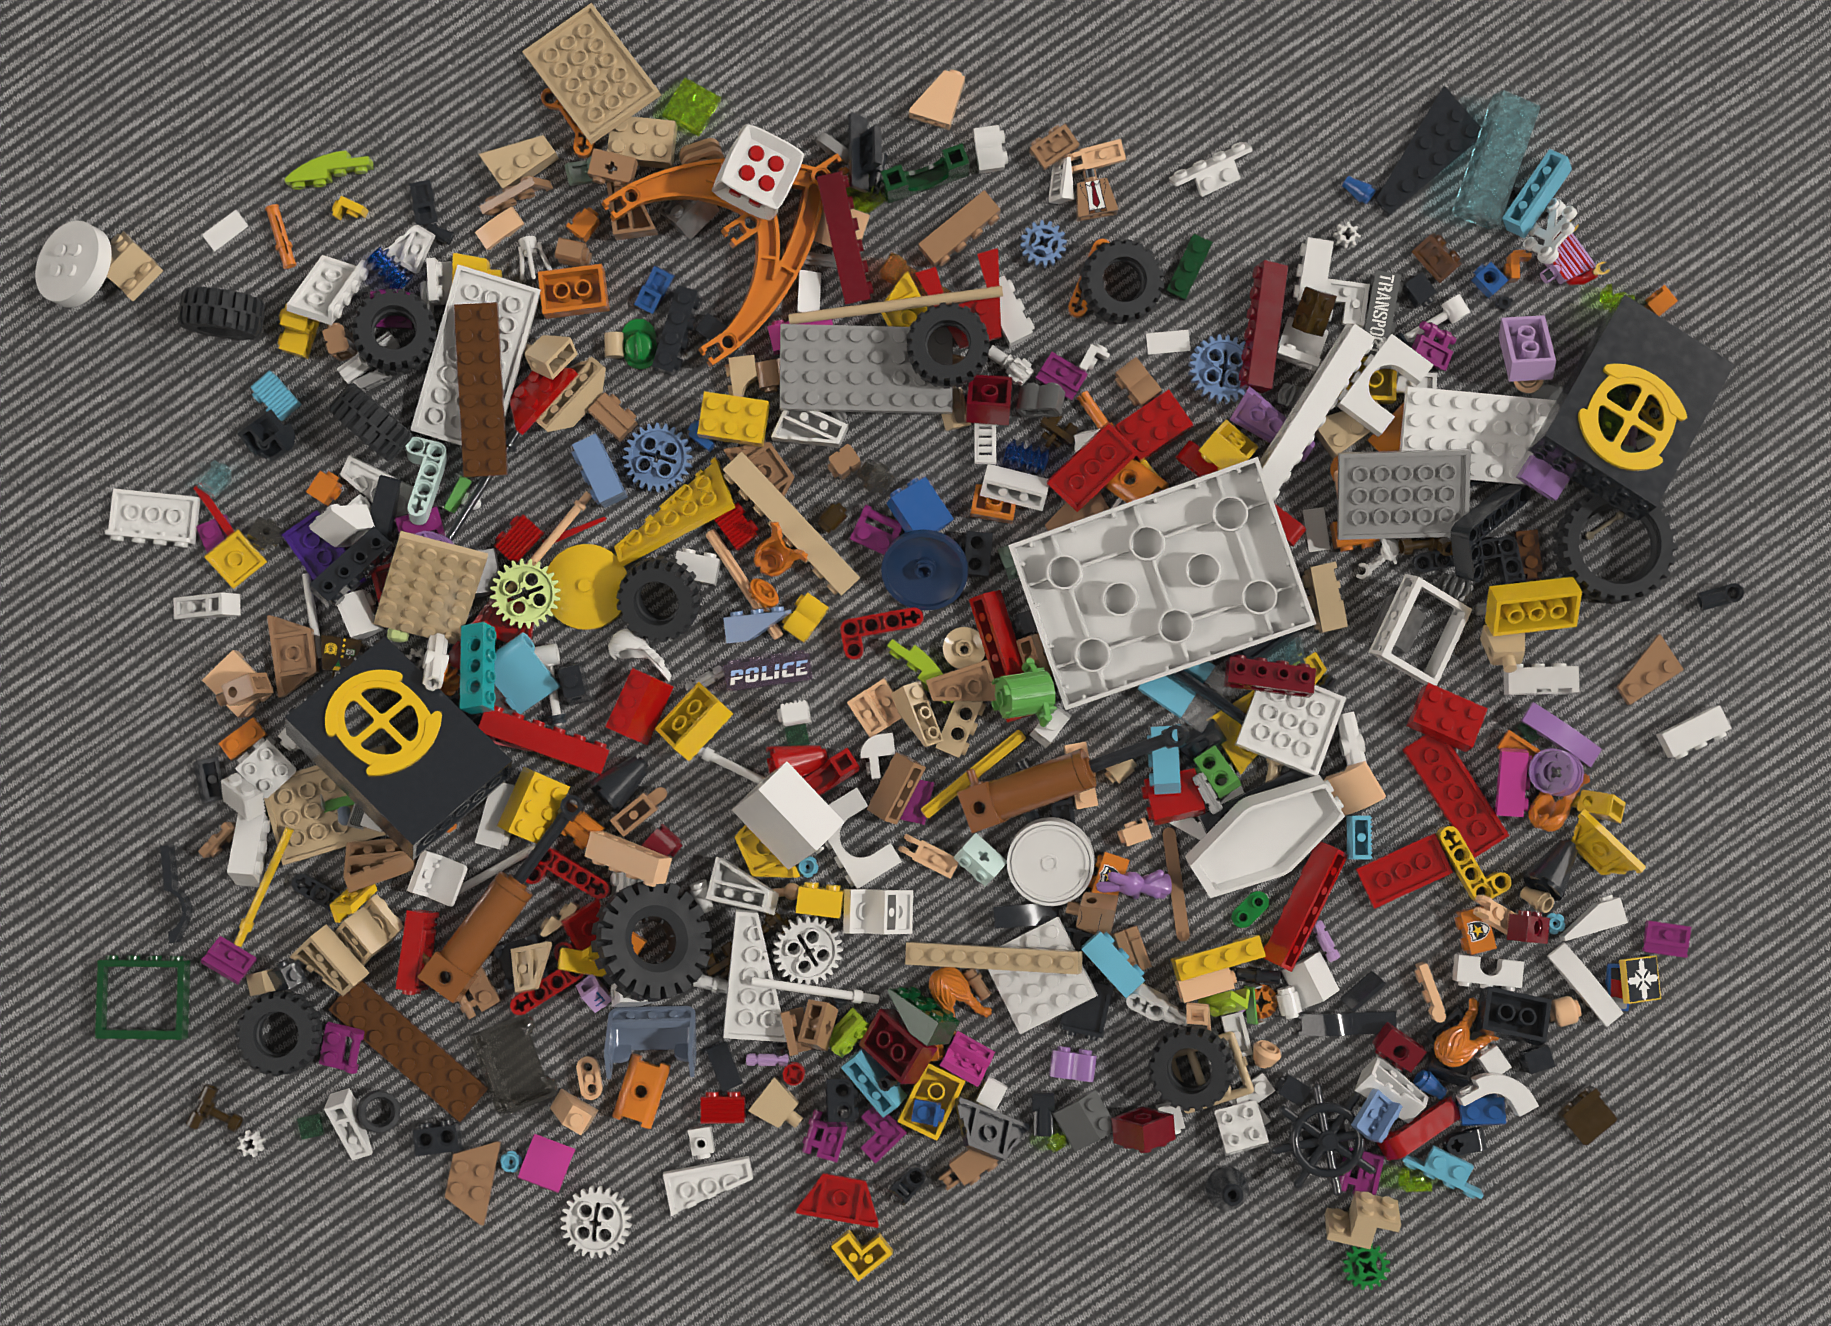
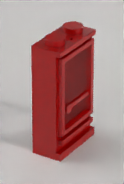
[396,909,439,995]

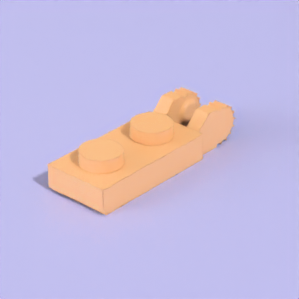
[1063,139,1126,174]
[898,834,958,879]
[1473,895,1516,935]
[1414,962,1446,1023]

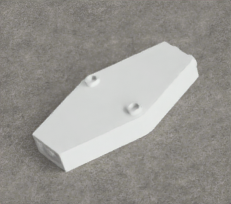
[1185,775,1345,898]

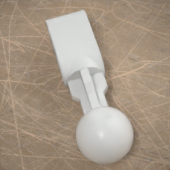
[1126,983,1200,1027]

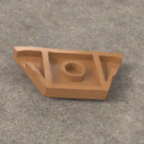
[724,442,795,496]
[267,615,319,698]
[445,1141,501,1226]

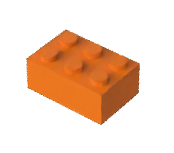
[538,264,610,319]

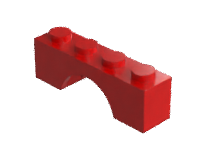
[804,748,859,796]

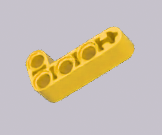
[1436,826,1511,902]

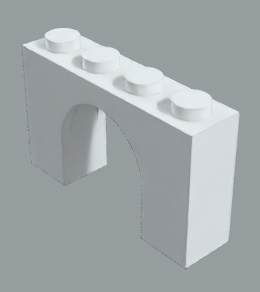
[1337,334,1433,437]
[825,788,902,889]

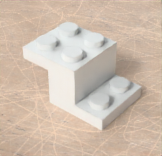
[843,889,913,934]

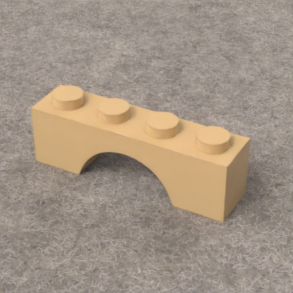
[725,355,766,446]

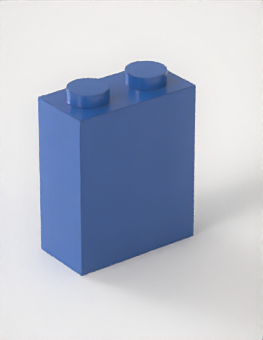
[886,477,954,533]

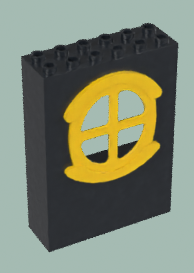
[1528,295,1735,521]
[285,636,512,860]

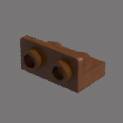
[1412,233,1462,283]

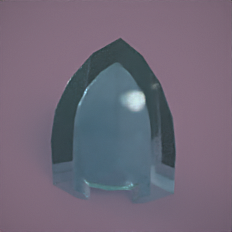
[1284,637,1306,666]

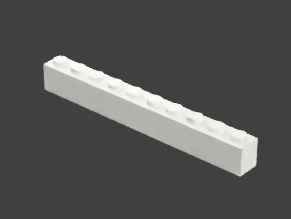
[1260,323,1375,501]

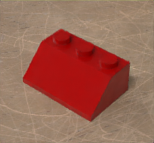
[605,668,674,745]

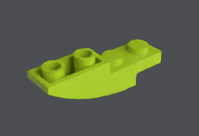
[285,150,374,190]
[887,639,954,704]

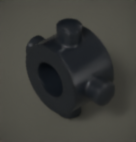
[1495,294,1513,312]
[828,997,847,1009]
[772,1042,789,1056]

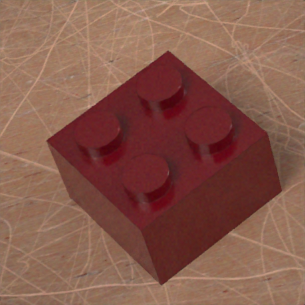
[966,375,1012,425]
[1112,1106,1176,1153]

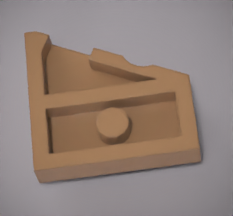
[198,822,236,858]

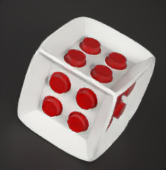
[712,124,805,220]

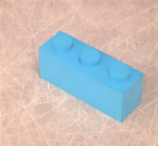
[1147,726,1181,794]
[1080,930,1145,998]
[841,1048,908,1118]

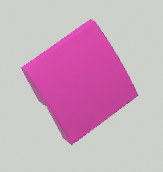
[940,1031,995,1087]
[518,1134,575,1193]

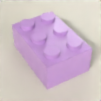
[1499,315,1556,382]

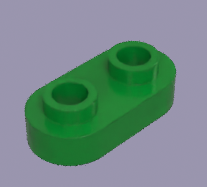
[1231,891,1269,928]

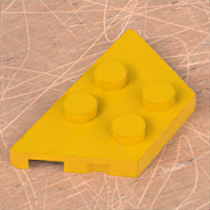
[881,271,927,327]
[1571,808,1646,875]
[735,825,801,878]

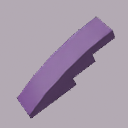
[1521,702,1602,767]

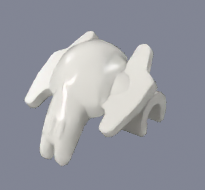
[1356,538,1399,580]

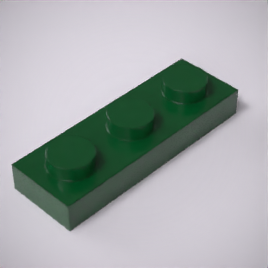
[1166,234,1213,301]

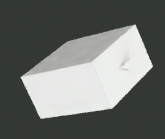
[732,762,844,870]

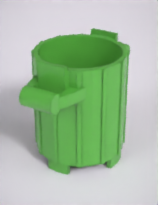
[991,658,1057,727]

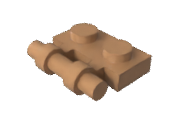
[449,966,502,1019]

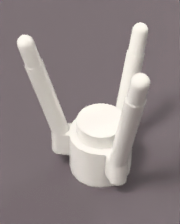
[518,236,552,280]

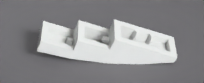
[1547,942,1624,1027]

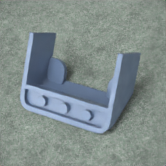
[604,1006,696,1079]

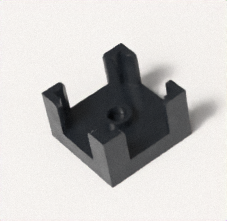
[493,933,551,990]

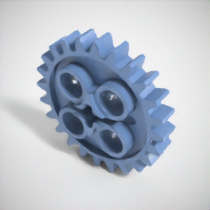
[1188,334,1247,404]
[623,423,693,493]

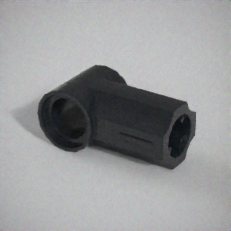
[1697,583,1744,611]
[1032,1092,1055,1137]

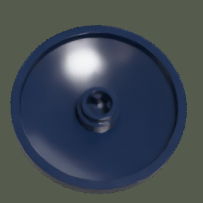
[881,529,968,610]

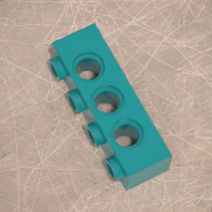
[460,622,496,714]

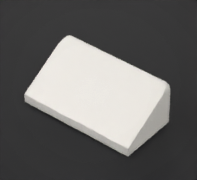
[798,270,821,313]

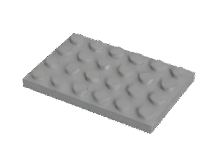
[1337,449,1471,540]

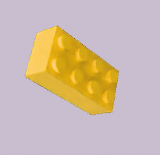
[1485,577,1582,636]

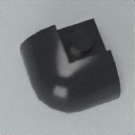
[237,409,295,462]

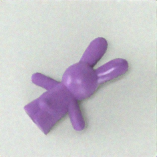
[1096,869,1172,899]

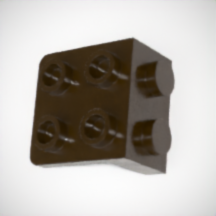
[1557,1085,1617,1146]

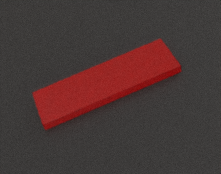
[1402,735,1510,858]

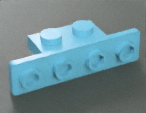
[1402,1145,1484,1199]

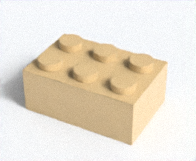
[607,116,677,169]

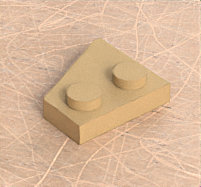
[511,942,552,993]

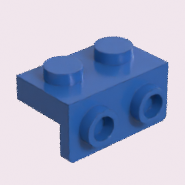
[1457,1094,1506,1126]

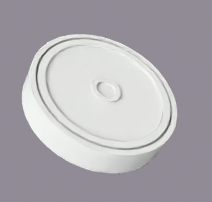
[35,221,111,308]
[1007,817,1095,906]

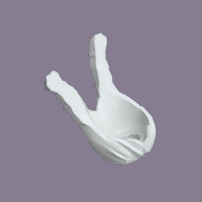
[608,629,672,682]

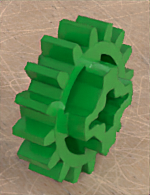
[1342,1244,1390,1290]

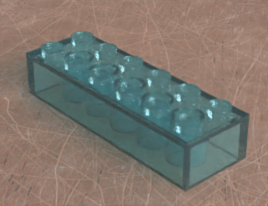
[1451,90,1541,229]

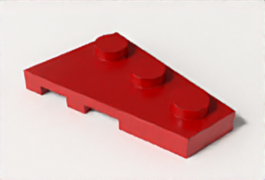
[560,899,601,951]

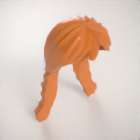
[754,522,808,577]
[1528,774,1590,832]
[929,967,992,1036]
[1434,997,1499,1067]

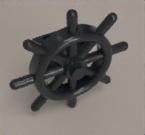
[1271,1083,1376,1197]

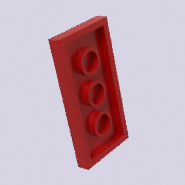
[1047,422,1139,512]
[1355,833,1453,909]

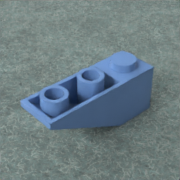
[723,606,792,643]

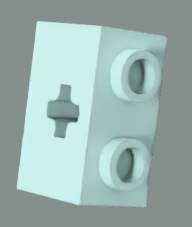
[953,833,1007,887]

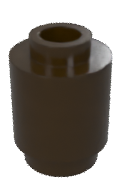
[817,502,848,534]

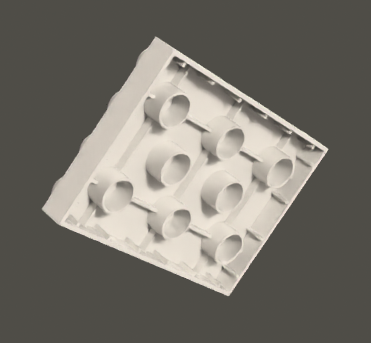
[1008,457,1316,710]

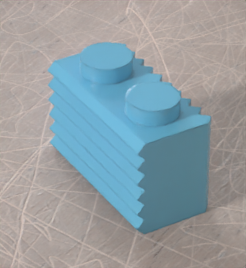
[251,370,302,421]
[1346,816,1372,859]

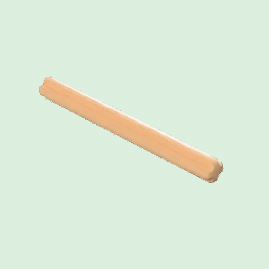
[705,529,783,640]

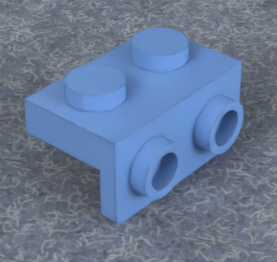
[1351,1088,1403,1143]

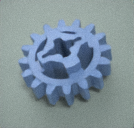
[1020,220,1067,268]

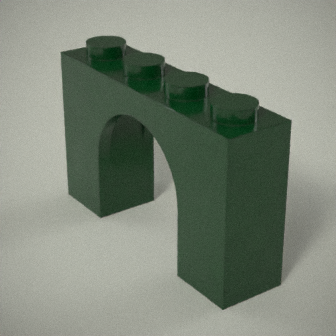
[881,143,970,204]

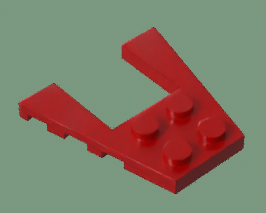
[915,248,1001,350]
[448,593,534,670]

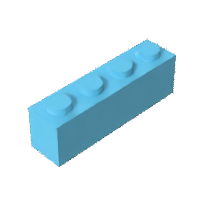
[1502,149,1572,238]

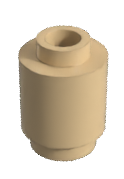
[1105,759,1137,784]

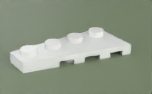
[663,1156,753,1216]

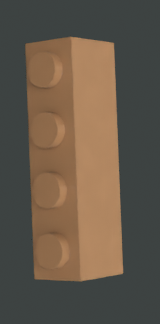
[918,190,1001,267]

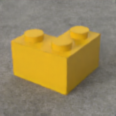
[278,304,320,359]
[831,1229,893,1282]

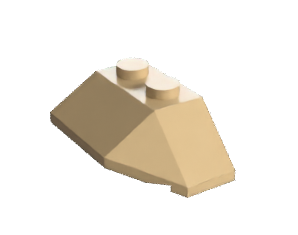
[536,357,606,432]

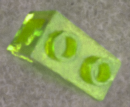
[1598,387,1626,437]

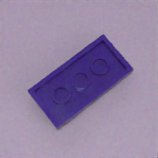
[282,510,367,594]

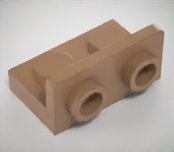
[1029,124,1080,170]
[780,1007,812,1056]

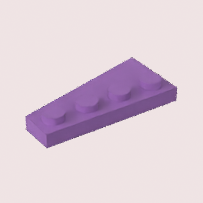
[1230,386,1315,462]

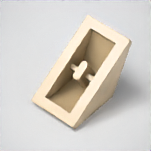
[246,969,275,996]

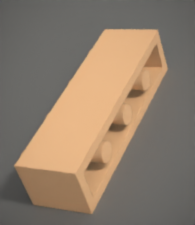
[584,831,672,887]

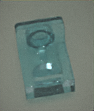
[197,460,231,499]

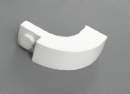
[1456,1073,1539,1117]

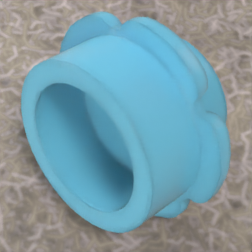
[797,857,818,878]
[1546,913,1565,934]
[500,1151,522,1172]

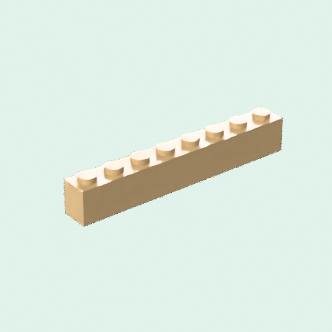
[723,452,860,596]
[905,942,1083,974]

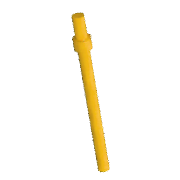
[234,826,294,947]

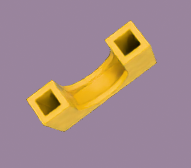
[1171,935,1266,981]

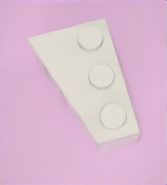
[227,813,271,887]
[706,857,779,915]

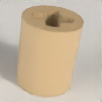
[604,332,624,359]

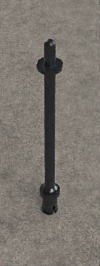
[446,427,520,541]

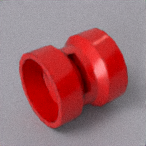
[783,1062,805,1085]

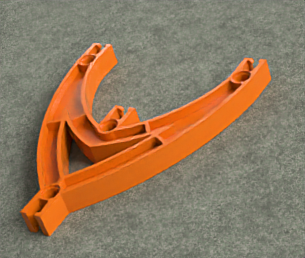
[601,153,849,367]

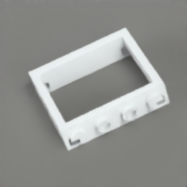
[1369,574,1472,686]

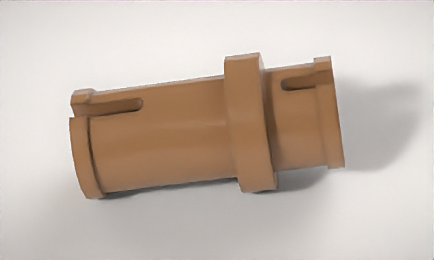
[962,968,992,1001]

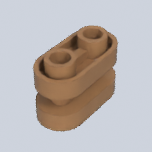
[679,138,724,165]

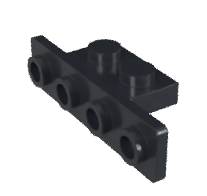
[848,112,882,193]

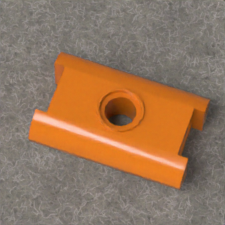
[1104,458,1169,503]
[612,1053,671,1129]

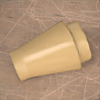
[1520,887,1554,913]

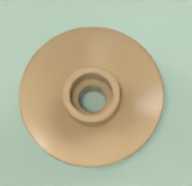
[943,627,985,669]

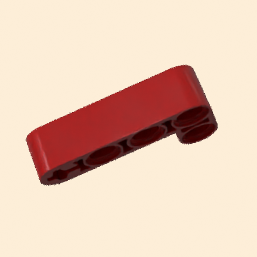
[840,607,923,661]
[526,847,611,899]
[510,941,586,1015]
[1376,1096,1460,1160]

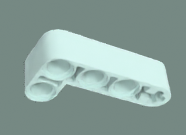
[405,437,447,525]

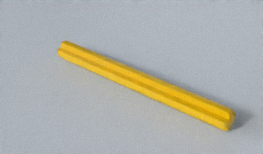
[921,730,1026,818]

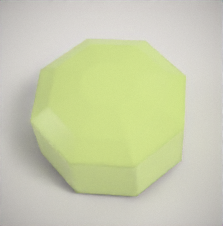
[387,628,409,643]

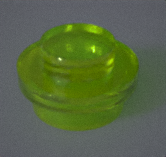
[1046,1133,1067,1153]

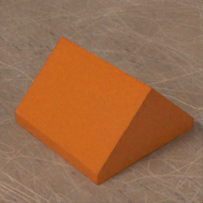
[970,484,1016,524]

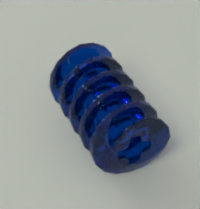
[365,246,413,292]
[1002,439,1049,476]

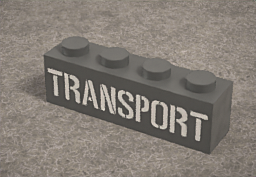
[1362,270,1403,357]

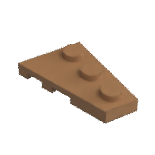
[479,176,553,216]
[1045,491,1109,531]
[1616,634,1684,705]
[926,660,996,701]

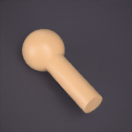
[773,883,799,900]

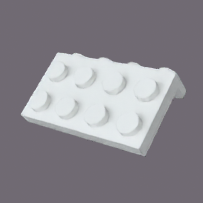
[287,255,369,325]
[105,489,201,548]

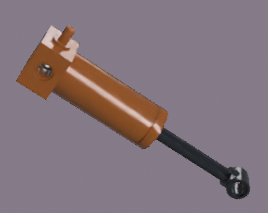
[957,724,1190,833]
[418,795,585,1003]

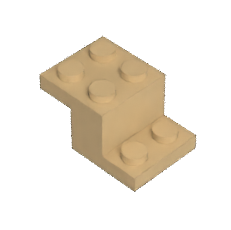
[107,231,163,301]
[334,894,404,965]
[1325,1191,1401,1249]

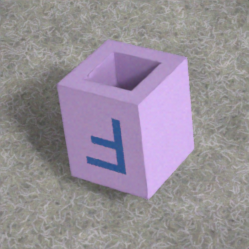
[575,975,612,1013]

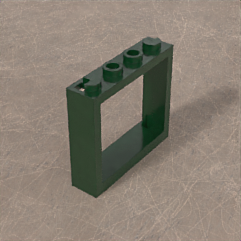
[95,955,190,1040]

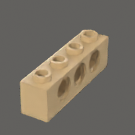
[935,701,986,758]

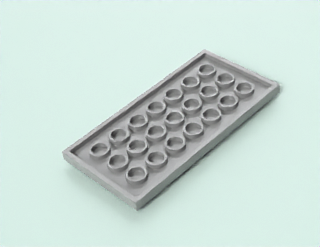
[780,324,952,414]

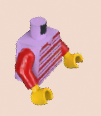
[1540,220,1610,286]

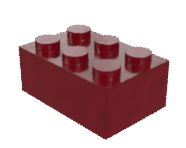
[859,1009,938,1084]

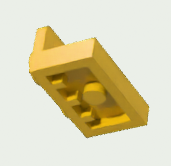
[330,884,378,923]

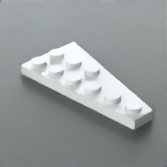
[723,909,787,1042]

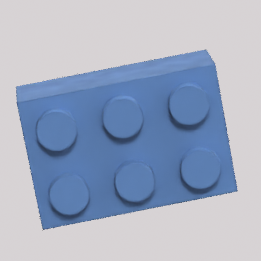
[571,433,628,508]

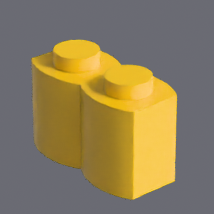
[782,593,829,643]

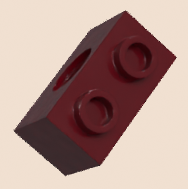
[1507,910,1550,944]
[1372,1022,1427,1073]

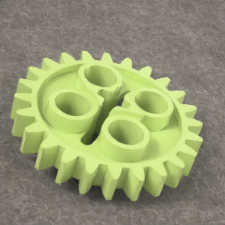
[490,559,561,629]

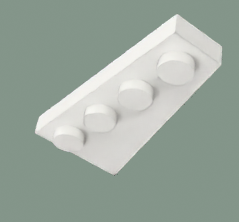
[340,455,426,522]

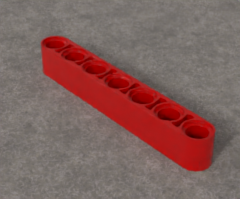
[1176,440,1307,547]

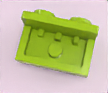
[1198,988,1250,1017]
[829,1007,870,1058]

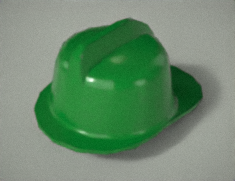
[622,319,657,369]

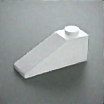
[173,593,241,619]
[1559,894,1628,941]
[324,1088,373,1160]

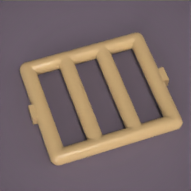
[1171,1031,1254,1114]

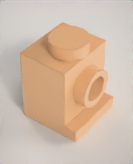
[1117,817,1152,846]

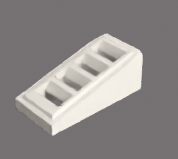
[1049,157,1074,204]
[974,423,996,464]

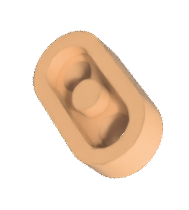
[576,1056,603,1100]

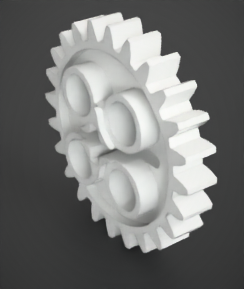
[772,914,843,985]
[560,1186,632,1258]

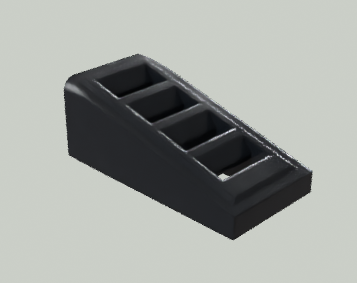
[1425,1004,1473,1045]

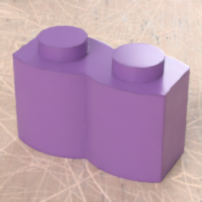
[1516,455,1570,501]
[1049,1046,1097,1082]

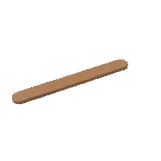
[1162,828,1190,941]

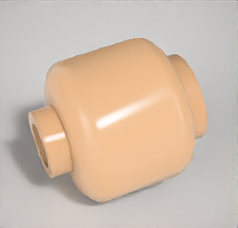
[1549,996,1582,1027]

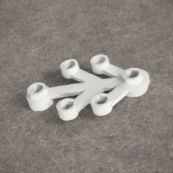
[1523,198,1577,265]

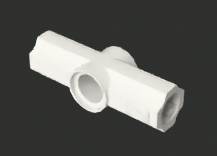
[337,331,400,384]
[422,633,449,691]
[1337,711,1367,766]

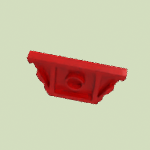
[510,368,578,435]
[796,1172,879,1228]

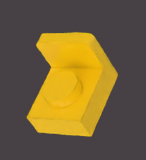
[332,196,369,221]

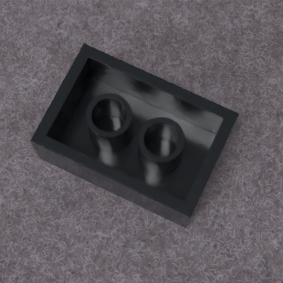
[1475,986,1552,1046]

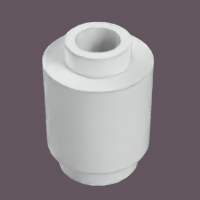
[1276,985,1302,1019]

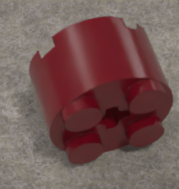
[641,823,683,858]

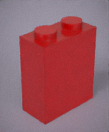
[1141,768,1206,826]

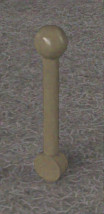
[1585,511,1624,540]

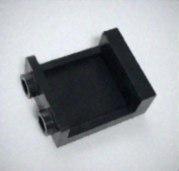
[1059,981,1114,1041]

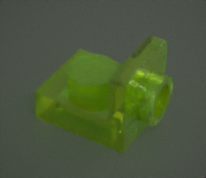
[1600,284,1635,310]
[1398,1168,1432,1192]

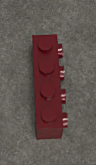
[1224,655,1316,698]

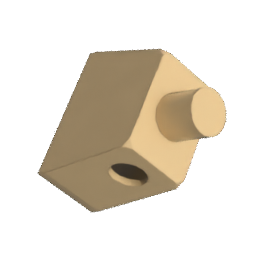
[524,335,578,379]
[1480,625,1525,673]
[748,1076,803,1128]

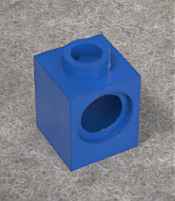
[1471,262,1508,299]

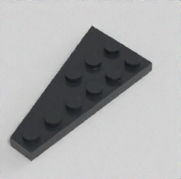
[1375,85,1486,217]

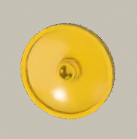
[544,544,627,630]

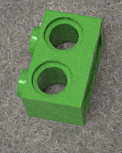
[1193,745,1242,799]

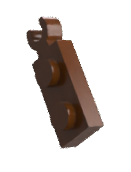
[1514,529,1543,582]

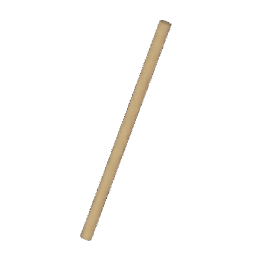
[789,286,1003,324]

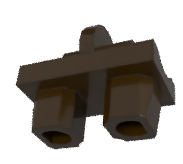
[1039,416,1079,448]
[706,941,732,979]

